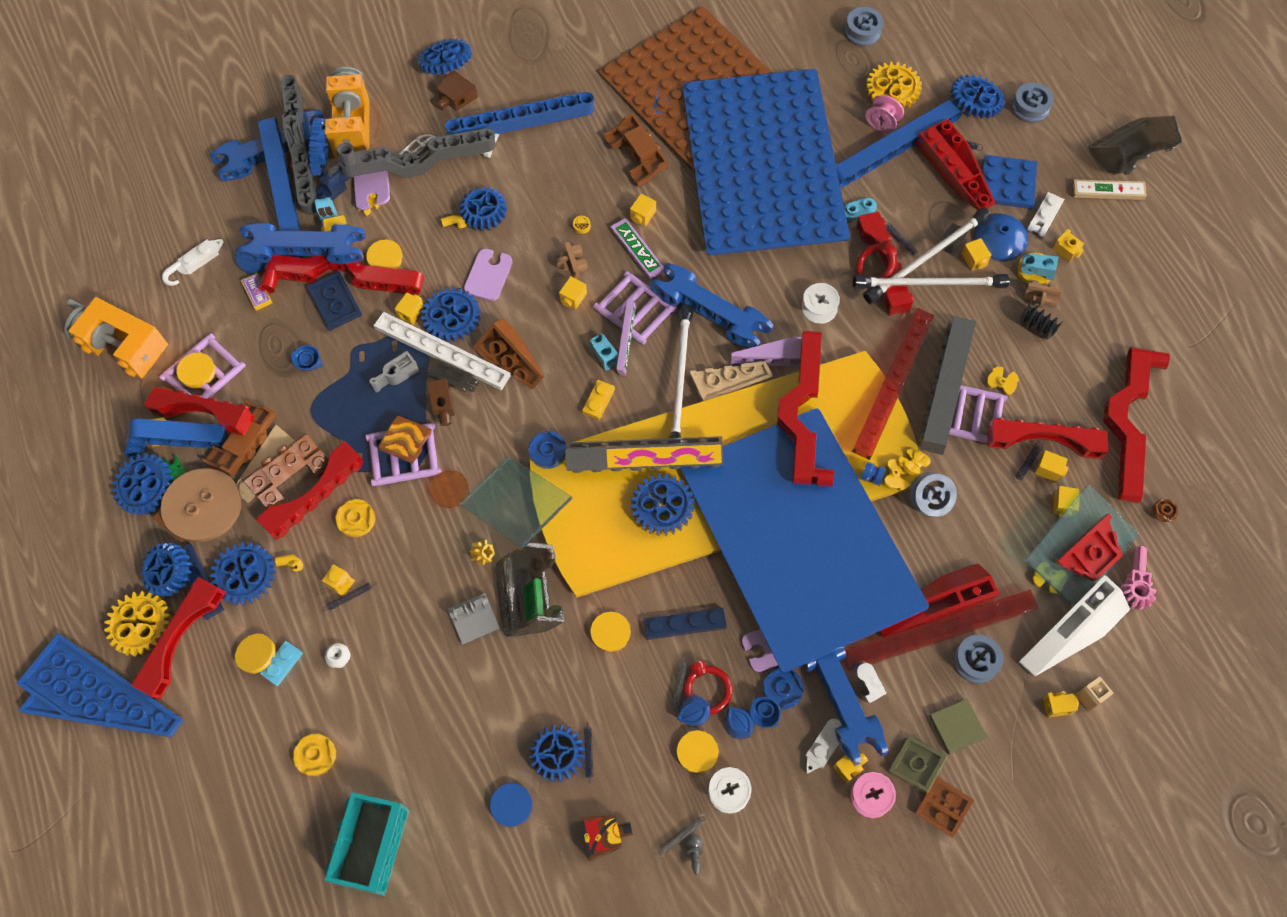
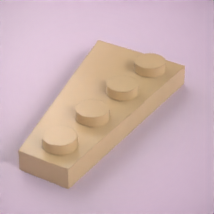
[689,361,773,402]
[236,425,295,503]

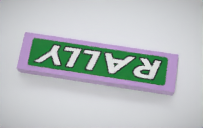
[611,218,664,280]
[616,299,636,376]

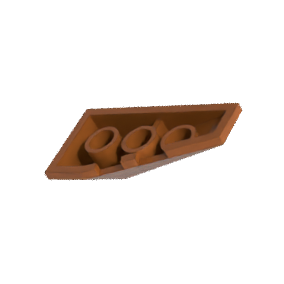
[473,318,545,389]

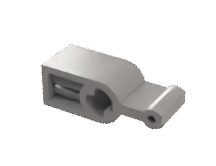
[369,351,419,393]

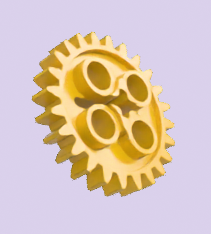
[866,61,922,110]
[104,591,173,657]

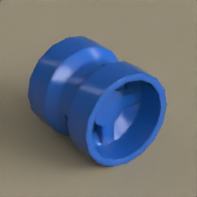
[861,462,886,486]

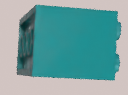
[324,792,409,896]

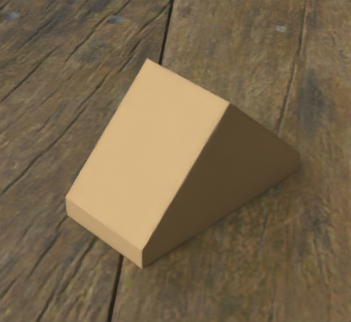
[1075,677,1113,712]

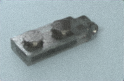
[427,359,479,393]

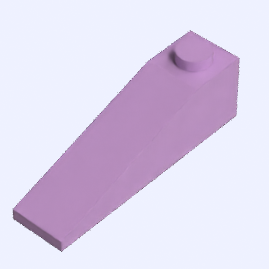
[731,337,801,367]

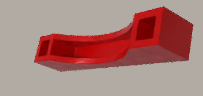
[856,211,914,316]
[143,387,254,436]
[987,418,1108,459]
[256,441,364,541]
[132,577,226,699]

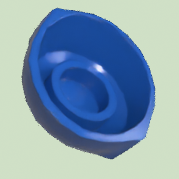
[291,345,323,371]
[677,695,710,726]
[750,696,781,728]
[724,707,755,739]

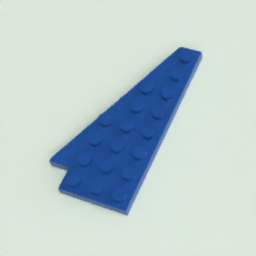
[16,633,184,738]

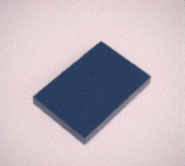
[306,271,362,331]

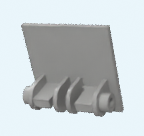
[448,593,500,645]

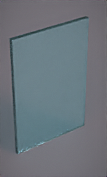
[461,457,573,549]
[1025,485,1139,607]

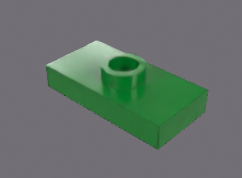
[523,578,544,624]

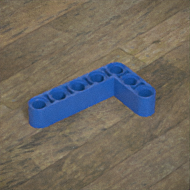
[124,419,228,459]

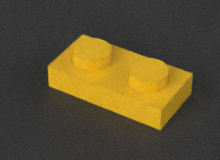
[582,380,615,421]

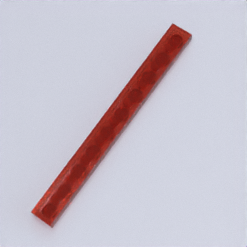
[852,308,934,460]
[845,589,1039,672]

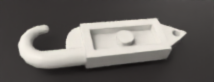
[162,239,223,286]
[805,708,842,774]

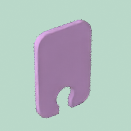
[354,171,390,210]
[464,249,513,301]
[742,629,778,672]

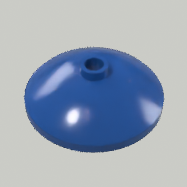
[974,214,1028,261]

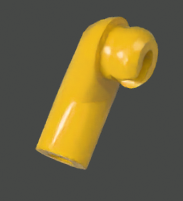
[441,215,467,229]

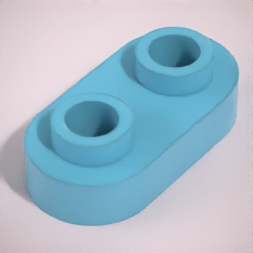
[844,198,877,222]

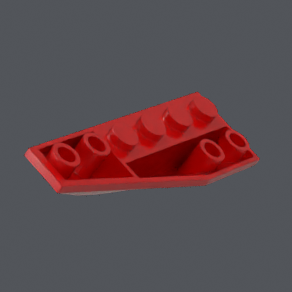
[916,119,996,211]
[880,563,1000,639]

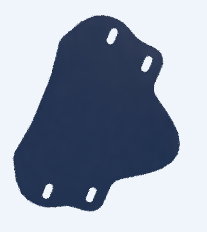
[311,336,430,477]

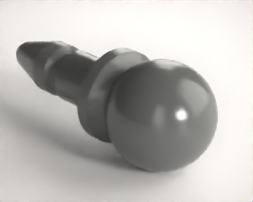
[686,834,703,875]

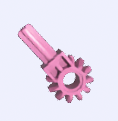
[1120,546,1156,610]

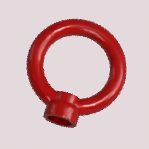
[856,240,897,279]
[683,660,733,715]

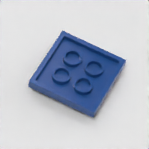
[982,155,1037,209]

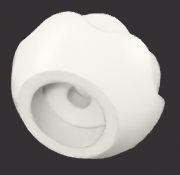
[324,643,350,668]

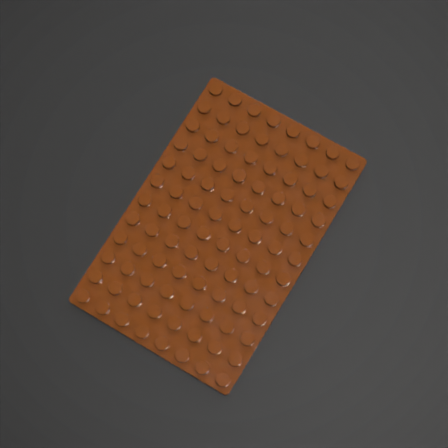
[599,6,829,172]

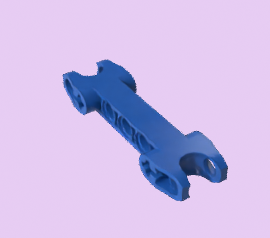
[210,110,325,181]
[236,223,366,264]
[650,263,773,348]
[803,647,888,766]

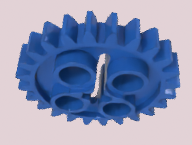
[418,38,472,75]
[950,74,1006,119]
[308,118,329,176]
[421,287,481,343]
[112,453,174,516]
[631,474,695,536]
[210,542,277,606]

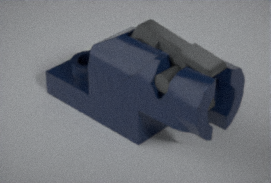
[316,160,351,201]

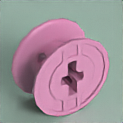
[865,95,904,133]
[850,772,896,818]

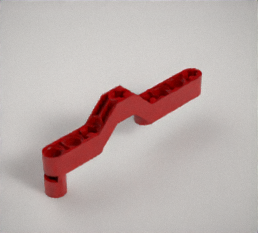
[259,254,424,295]
[777,330,834,487]
[1103,347,1170,504]

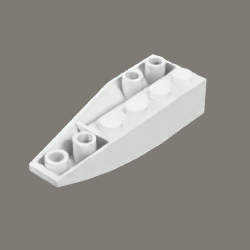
[1018,575,1130,677]

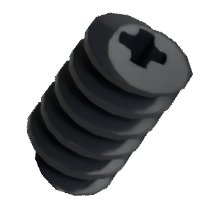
[1020,301,1063,340]

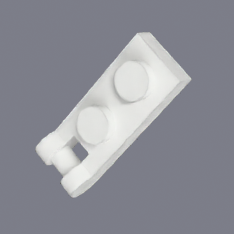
[1027,192,1064,238]

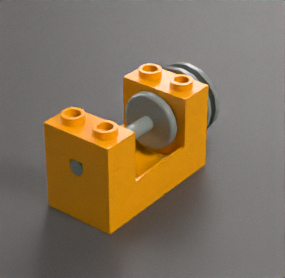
[325,67,370,159]
[64,297,168,379]

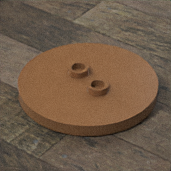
[161,468,242,542]

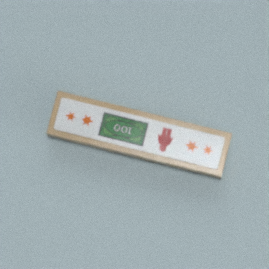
[1072,179,1147,200]

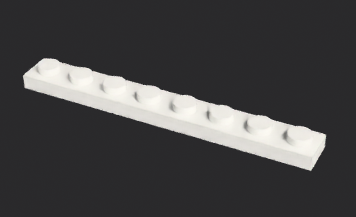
[374,312,511,391]

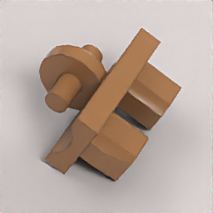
[556,241,588,278]
[1023,280,1062,308]

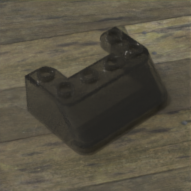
[1088,116,1182,175]
[495,543,565,637]

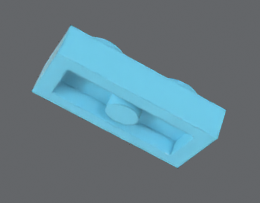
[260,641,303,686]

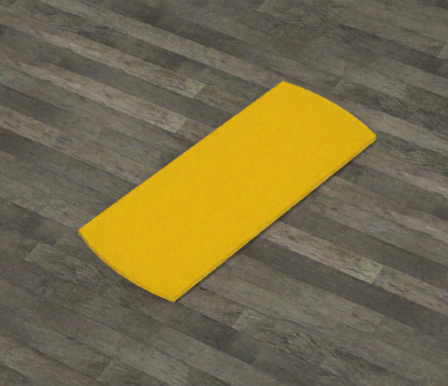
[530,351,923,598]

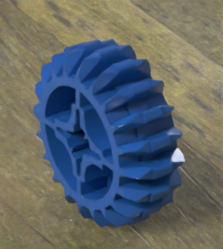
[459,185,507,231]
[140,543,192,597]
[529,724,585,782]

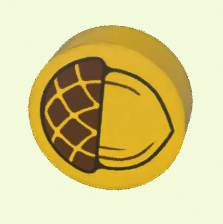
[573,216,591,234]

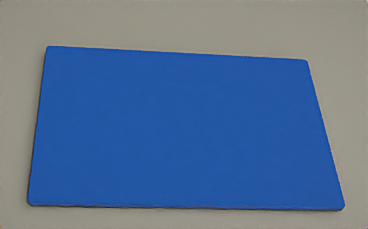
[683,69,850,255]
[680,408,929,673]

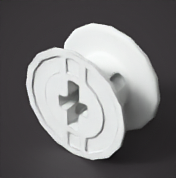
[802,283,840,324]
[708,767,752,814]

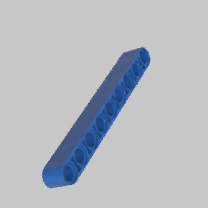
[445,92,594,135]
[836,100,963,187]
[258,117,305,258]

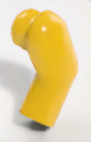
[275,554,303,572]

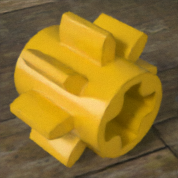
[470,540,495,565]

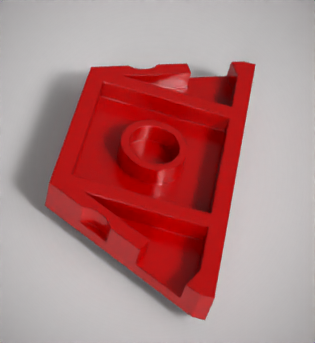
[1054,514,1123,581]

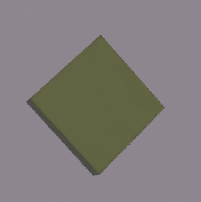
[929,698,987,755]
[889,736,947,794]

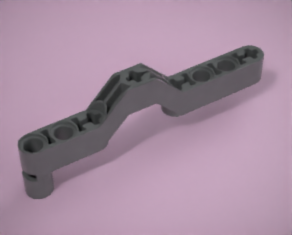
[281,75,317,215]
[337,128,495,178]

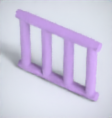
[593,271,678,345]
[159,333,246,398]
[949,385,1007,443]
[366,423,442,486]

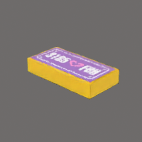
[241,273,272,311]

